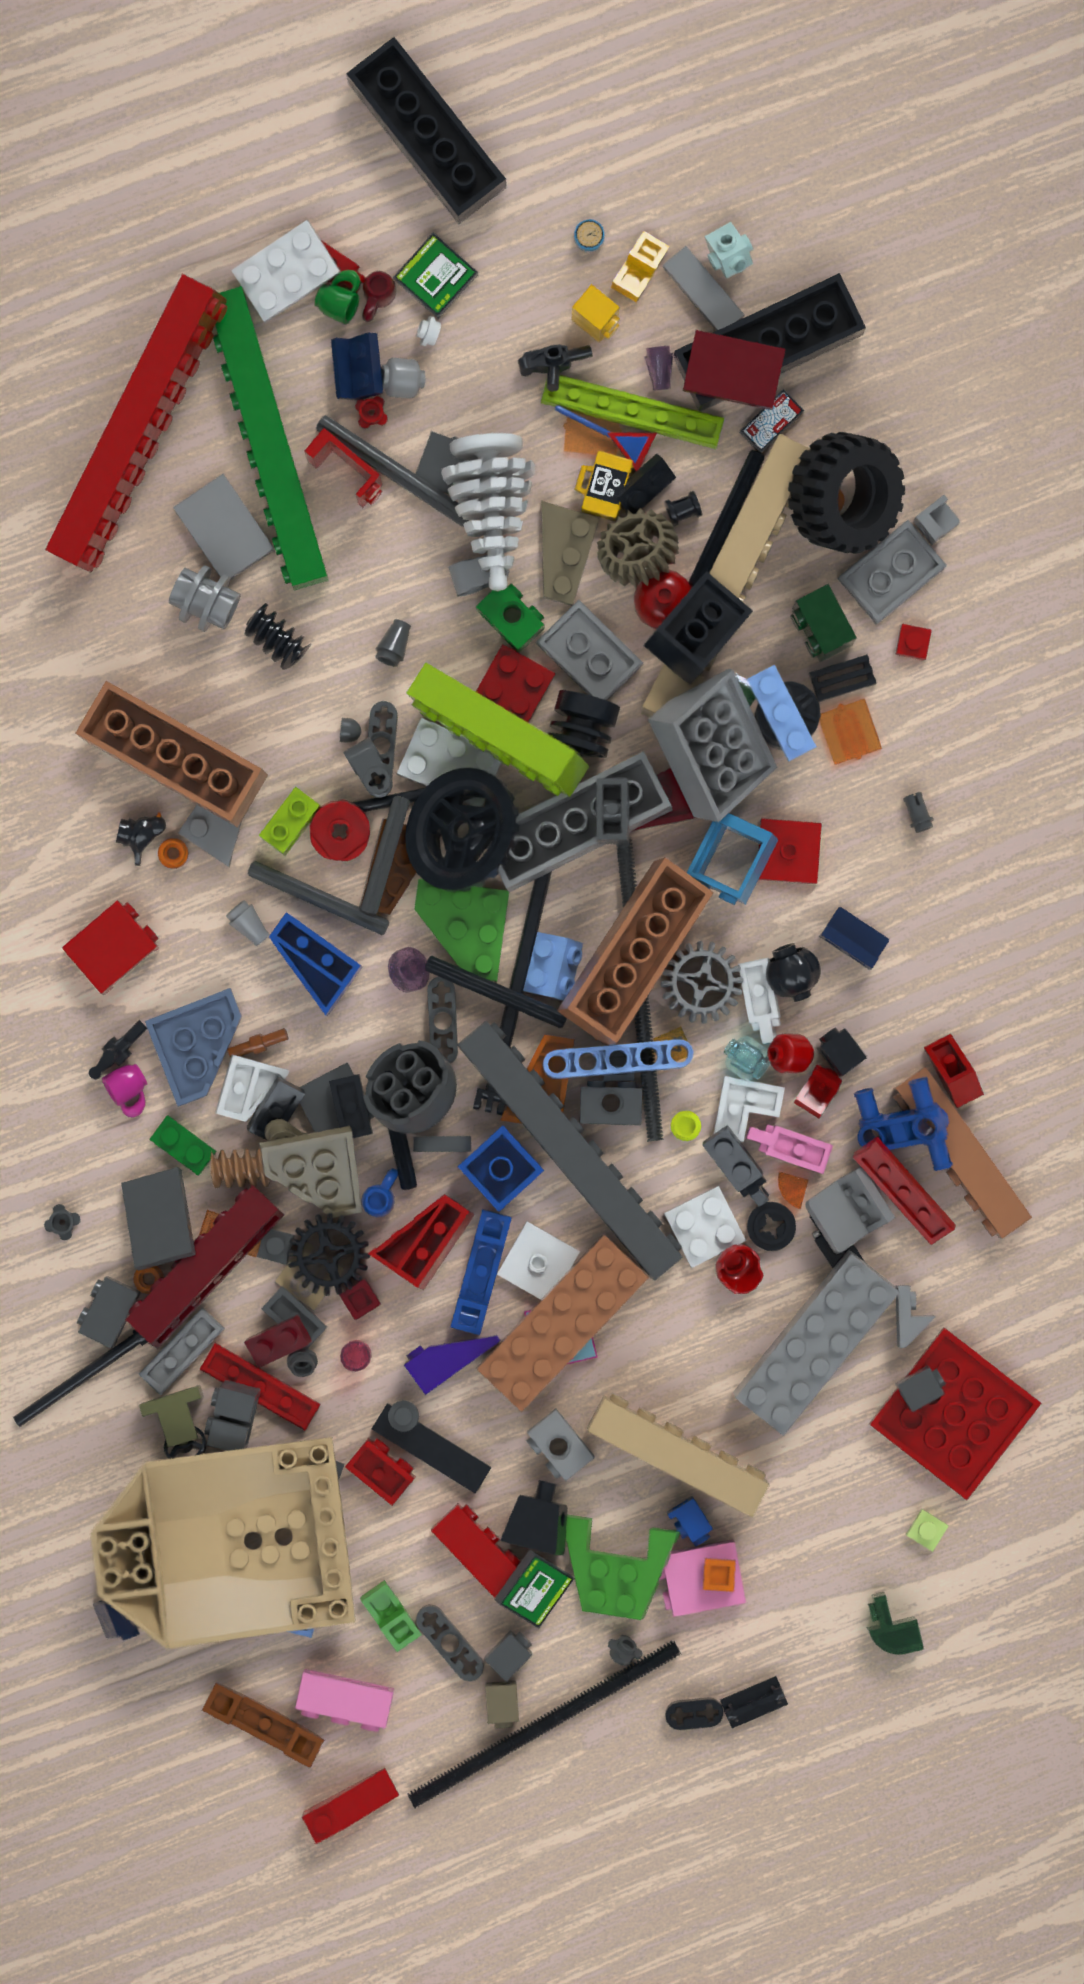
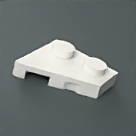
[215,1054,289,1122]

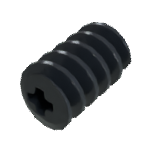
[244,603,311,670]

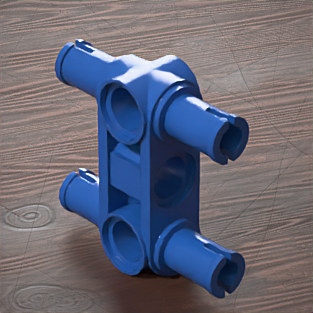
[854,1077,953,1171]

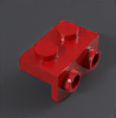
[345,1438,416,1506]

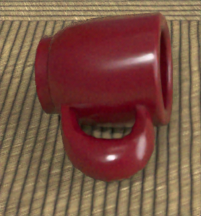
[362,271,397,322]

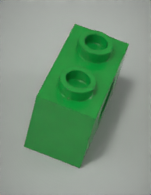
[476,583,544,653]

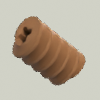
[211,1149,271,1188]

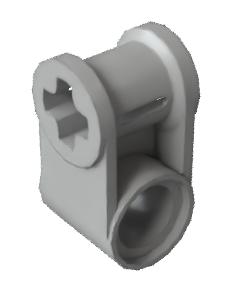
[448,555,509,597]

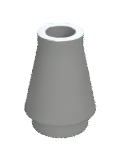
[226,900,270,946]

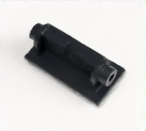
[720,1676,788,1728]

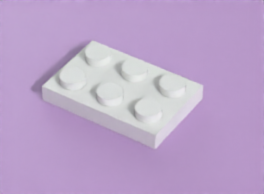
[231,220,341,322]
[397,718,501,807]

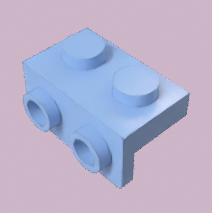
[523,932,583,1001]

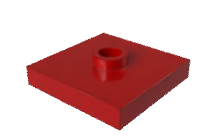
[758,818,822,884]

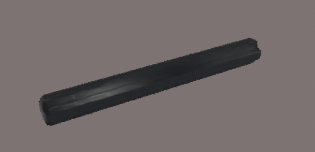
[689,450,765,587]
[425,956,567,1028]

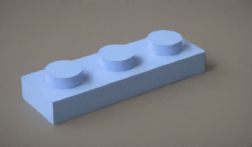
[746,665,816,761]

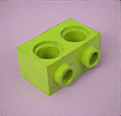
[259,786,321,856]

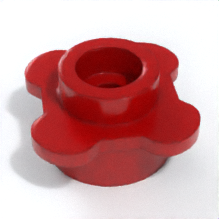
[355,396,388,429]

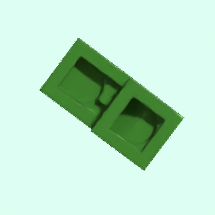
[360,1580,422,1652]

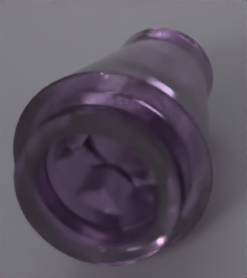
[644,346,674,391]

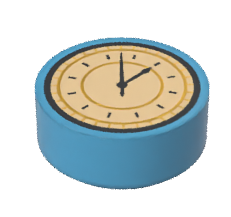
[574,219,605,252]

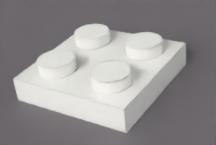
[664,1186,746,1268]

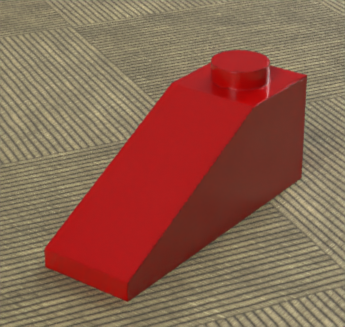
[302,1768,399,1844]

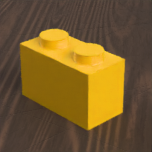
[572,284,620,343]

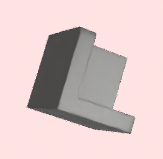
[913,495,960,545]

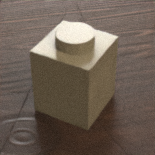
[485,1681,519,1728]

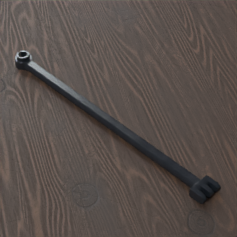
[473,792,562,1116]

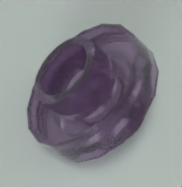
[388,947,430,993]

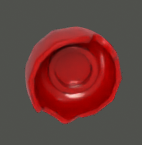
[715,1244,764,1294]

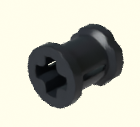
[664,491,702,526]

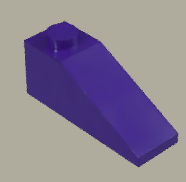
[404,1335,500,1395]

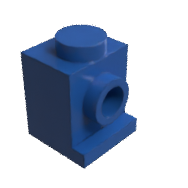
[667,1496,713,1547]

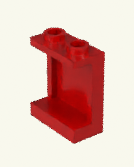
[62,900,159,995]

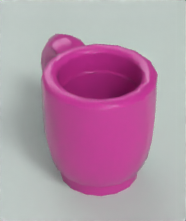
[102,1064,147,1118]

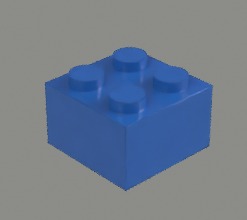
[458,1125,544,1212]

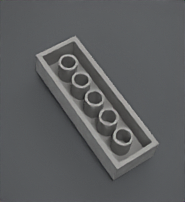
[486,751,673,893]
[734,1249,900,1436]

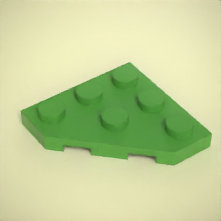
[415,879,509,982]

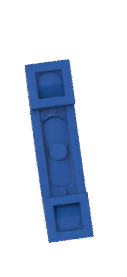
[451,1209,512,1335]

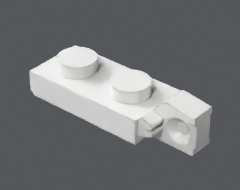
[738,958,781,1045]

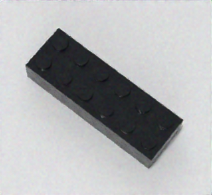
[346,37,507,224]
[673,273,866,412]

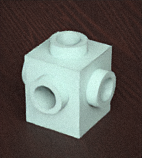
[705,222,753,278]

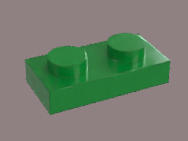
[149,1115,217,1176]

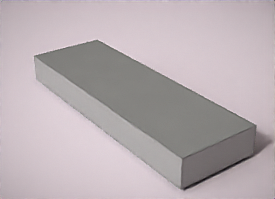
[663,246,744,331]
[139,1307,225,1395]

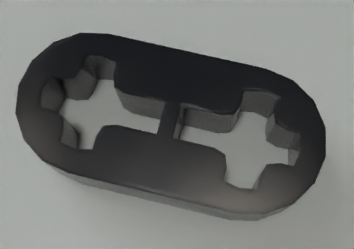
[665,1697,724,1730]

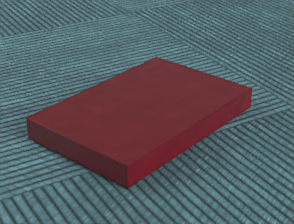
[683,330,785,410]

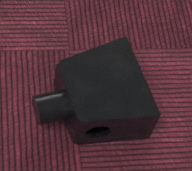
[501,1480,568,1556]

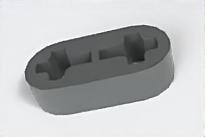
[413,1136,471,1152]

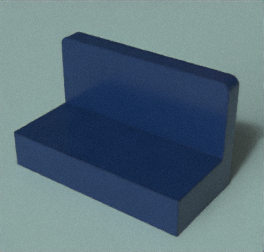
[819,907,889,970]

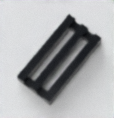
[809,654,877,702]

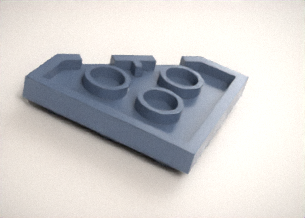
[145,988,242,1107]

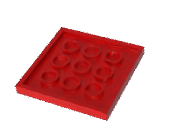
[869,1327,1042,1500]

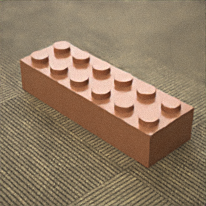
[75,681,268,828]
[557,857,714,1046]
[476,1235,649,1412]

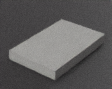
[173,474,275,580]
[838,520,947,625]
[536,600,643,701]

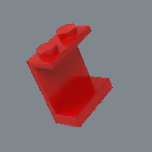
[304,428,383,508]

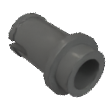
[903,792,934,833]

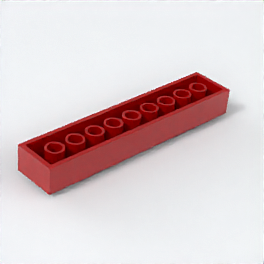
[45,273,227,573]

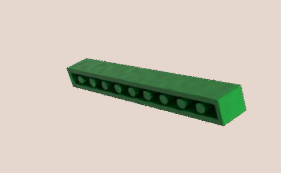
[213,286,329,591]

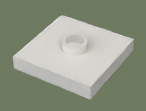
[497,1222,580,1299]

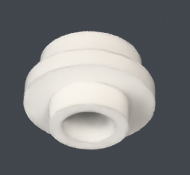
[417,316,441,346]

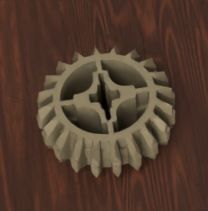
[597,508,679,588]

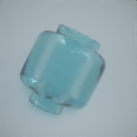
[724,1036,770,1081]

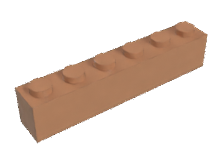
[893,1067,1032,1239]

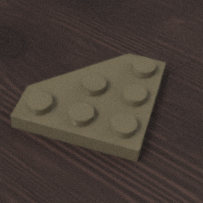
[259,1126,362,1218]

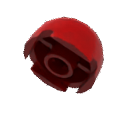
[634,570,692,629]

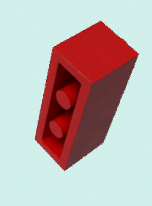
[431,1503,521,1598]

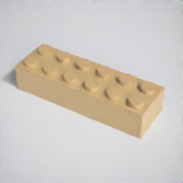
[587,1393,770,1518]

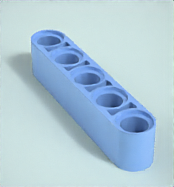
[543,1039,693,1079]

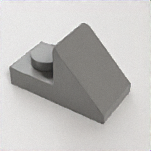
[895,1285,936,1348]

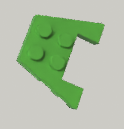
[566,1514,680,1620]

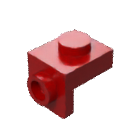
[794,1065,842,1119]

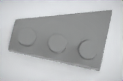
[178,805,242,867]

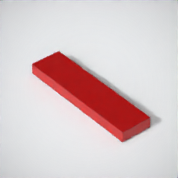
[853,1137,956,1245]
[200,1342,321,1431]

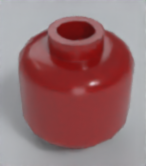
[767,1033,814,1073]

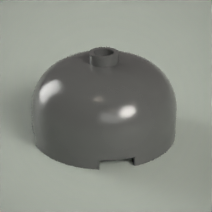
[363,1040,457,1134]

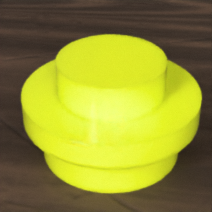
[671,1111,701,1141]

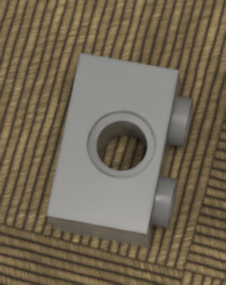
[526,1408,594,1481]

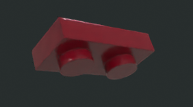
[244,1314,312,1368]

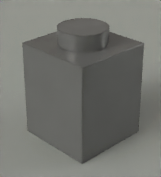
[895,1366,946,1412]
[484,1630,532,1682]

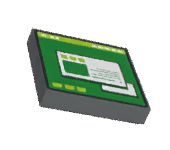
[393,232,479,319]
[494,1549,575,1628]

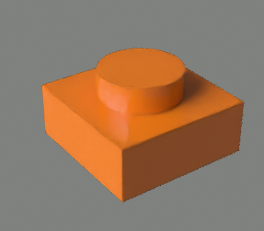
[703,1558,736,1592]

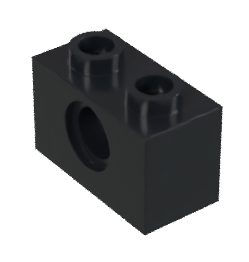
[817,1027,867,1077]

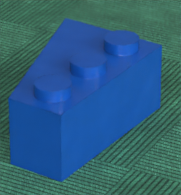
[269,912,363,1017]

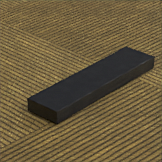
[372,1403,492,1494]

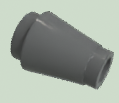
[375,619,411,667]

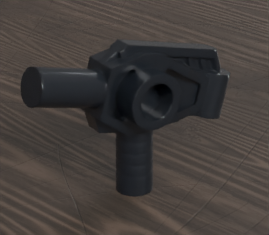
[518,344,593,391]
[89,1020,147,1080]

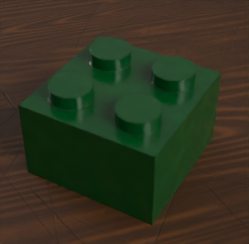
[790,584,857,662]

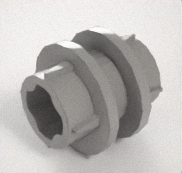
[168,565,241,632]

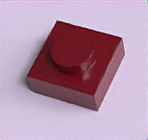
[339,1278,381,1321]

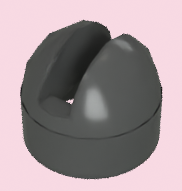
[340,718,361,743]

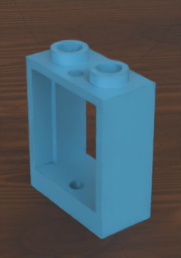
[687,813,778,905]

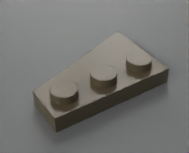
[541,501,599,606]

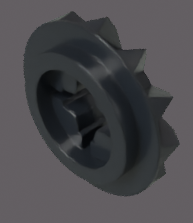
[747,1202,796,1251]

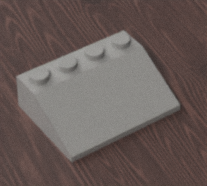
[648,669,777,822]

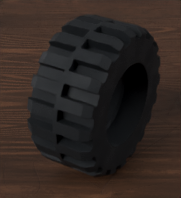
[788,432,905,554]

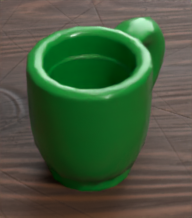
[314,270,360,324]

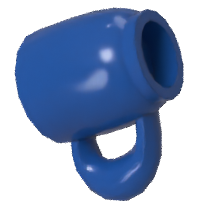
[361,1168,398,1218]

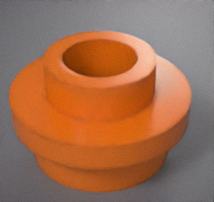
[158,838,189,869]
[133,1266,164,1294]

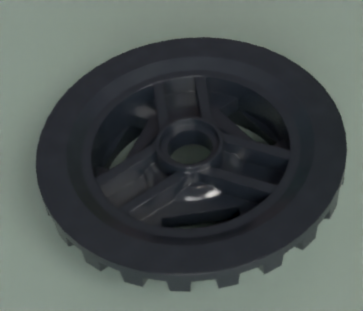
[405,768,520,892]

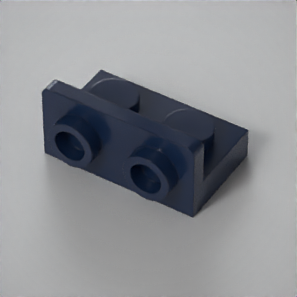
[331,332,383,401]

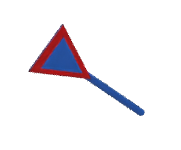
[555,405,657,472]

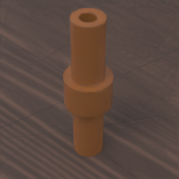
[227,1028,289,1058]

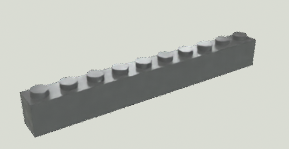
[457,1021,683,1281]

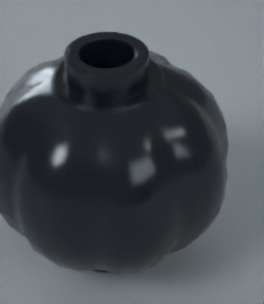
[766,943,821,1002]

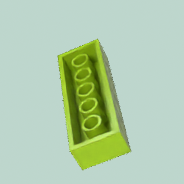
[406,662,590,797]

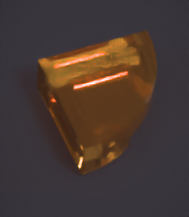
[778,1172,809,1209]

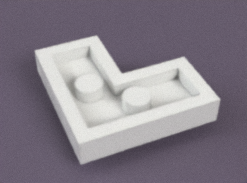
[714,1076,785,1142]

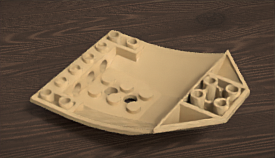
[90,1437,356,1650]

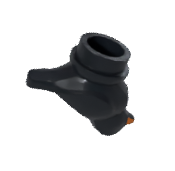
[116,812,166,866]

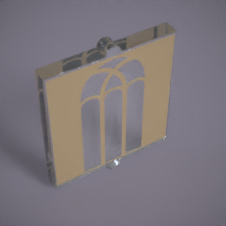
[274,1240,346,1311]

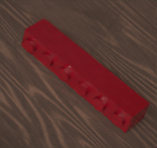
[125,1185,284,1349]

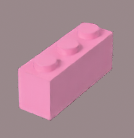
[295,1669,394,1732]

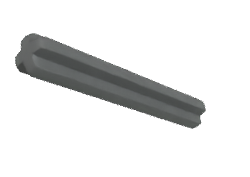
[361,796,410,914]

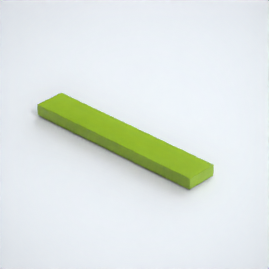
[541,375,724,449]

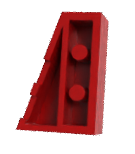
[368,1194,475,1290]

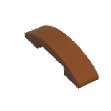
[202,1683,325,1768]

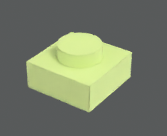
[906,1509,949,1552]

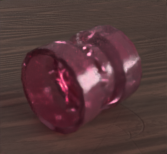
[340,1340,372,1372]

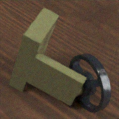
[139,1385,207,1459]

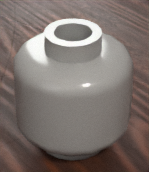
[381,358,426,398]

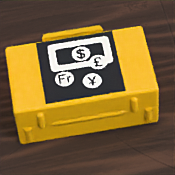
[574,451,633,521]

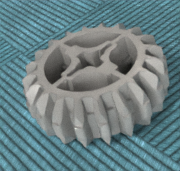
[661,941,743,1024]

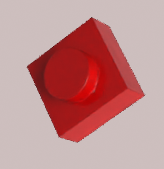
[895,624,932,661]

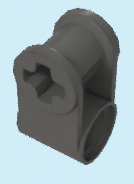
[343,737,393,798]

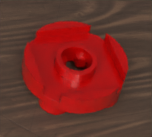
[310,799,370,861]

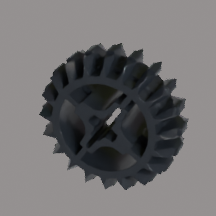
[287,1213,370,1296]

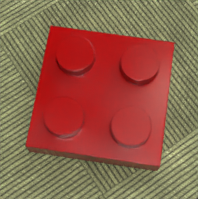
[476,644,555,723]

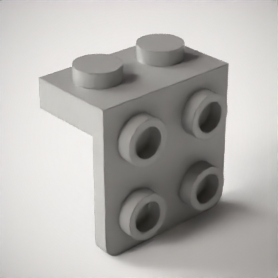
[805,1167,895,1254]

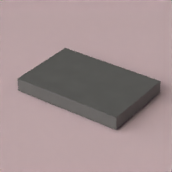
[121,1167,196,1271]

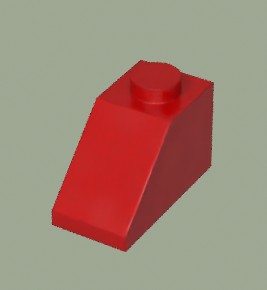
[924,1034,984,1108]

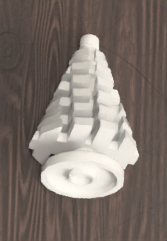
[441,433,535,591]

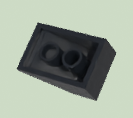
[643,571,753,685]

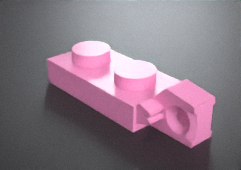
[746,1124,833,1174]

